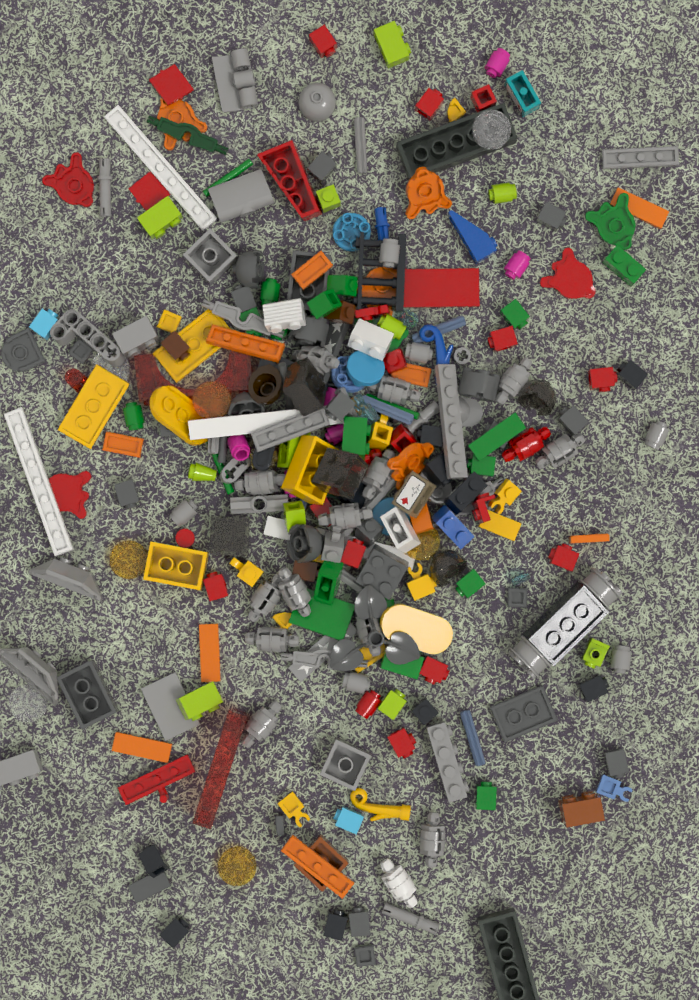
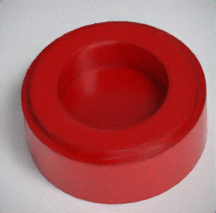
[175,529,195,548]

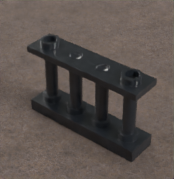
[353,232,406,313]

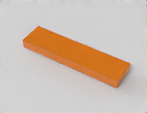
[206,324,285,363]
[281,835,355,899]

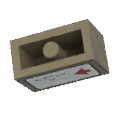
[392,471,437,518]

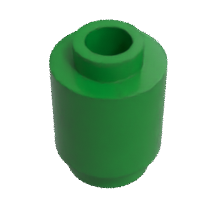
[260,278,281,306]
[123,402,145,431]

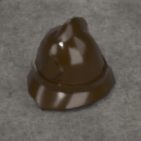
[248,364,282,405]

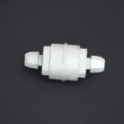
[380,859,417,908]

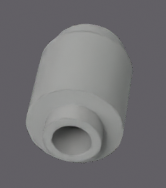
[379,239,400,268]
[404,342,433,364]
[645,420,669,450]
[169,499,198,527]
[610,645,632,674]
[342,671,371,694]

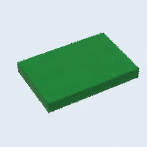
[289,588,355,641]

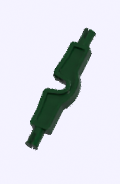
[147,115,229,156]

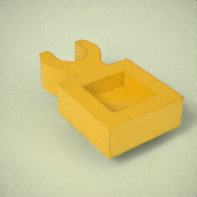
[488,478,522,514]
[277,791,310,827]

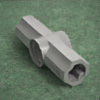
[230,494,288,514]

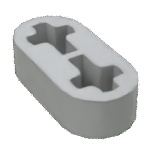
[220,456,251,484]

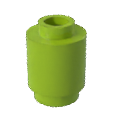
[488,182,517,204]
[377,314,406,340]

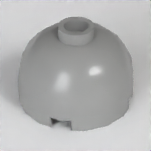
[298,82,336,122]

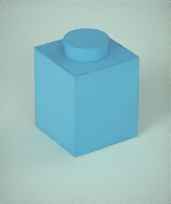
[29,308,58,340]
[333,806,364,835]

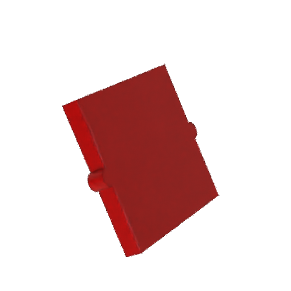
[149,64,194,106]
[129,171,171,211]

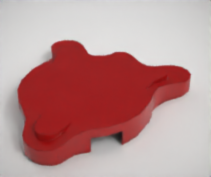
[42,152,94,208]
[540,248,596,299]
[49,471,92,519]

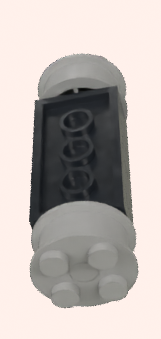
[508,568,623,679]

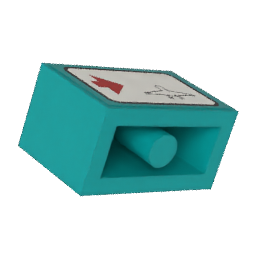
[504,70,541,117]

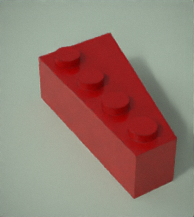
[257,140,322,221]

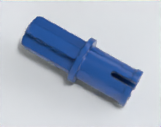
[374,207,390,240]

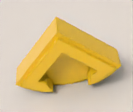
[447,98,466,122]
[272,612,292,629]

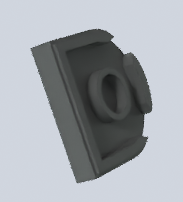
[1,328,46,372]

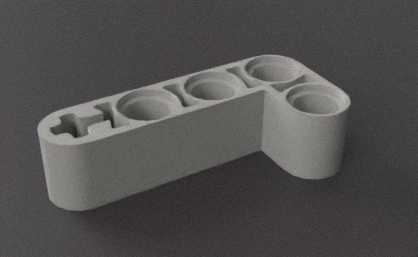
[50,309,125,367]

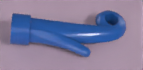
[419,325,453,385]

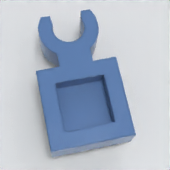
[596,774,633,802]

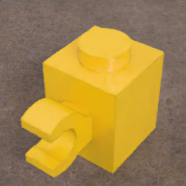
[366,414,393,452]
[229,557,264,587]
[406,563,437,601]

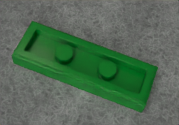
[468,412,526,461]

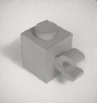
[321,526,344,563]

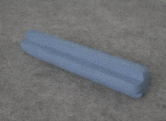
[411,315,466,343]
[360,395,414,425]
[460,710,485,766]

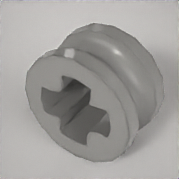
[454,347,471,365]

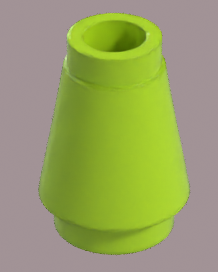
[188,462,217,481]

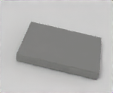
[141,672,201,741]

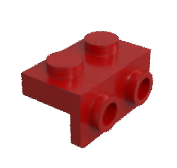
[471,493,495,524]

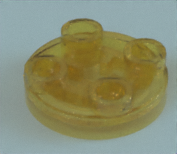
[404,524,440,560]
[110,541,148,579]
[218,846,257,886]

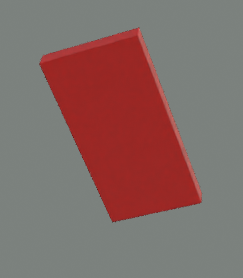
[404,268,480,308]

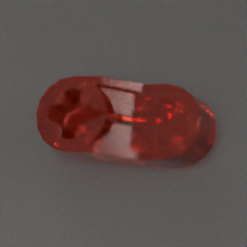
[65,368,88,393]

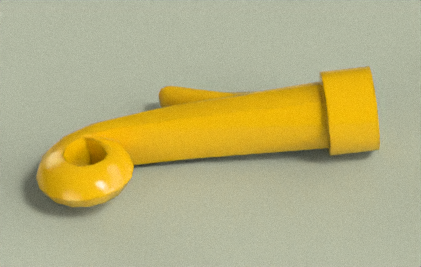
[350,788,411,821]

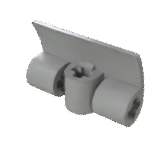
[212,49,258,112]
[208,169,274,223]

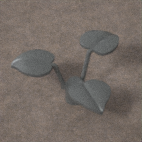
[330,585,420,671]

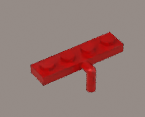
[118,754,196,805]

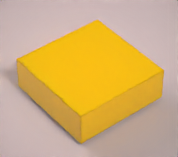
[157,310,182,333]

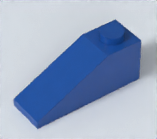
[447,210,498,264]

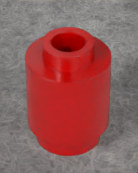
[355,690,382,719]

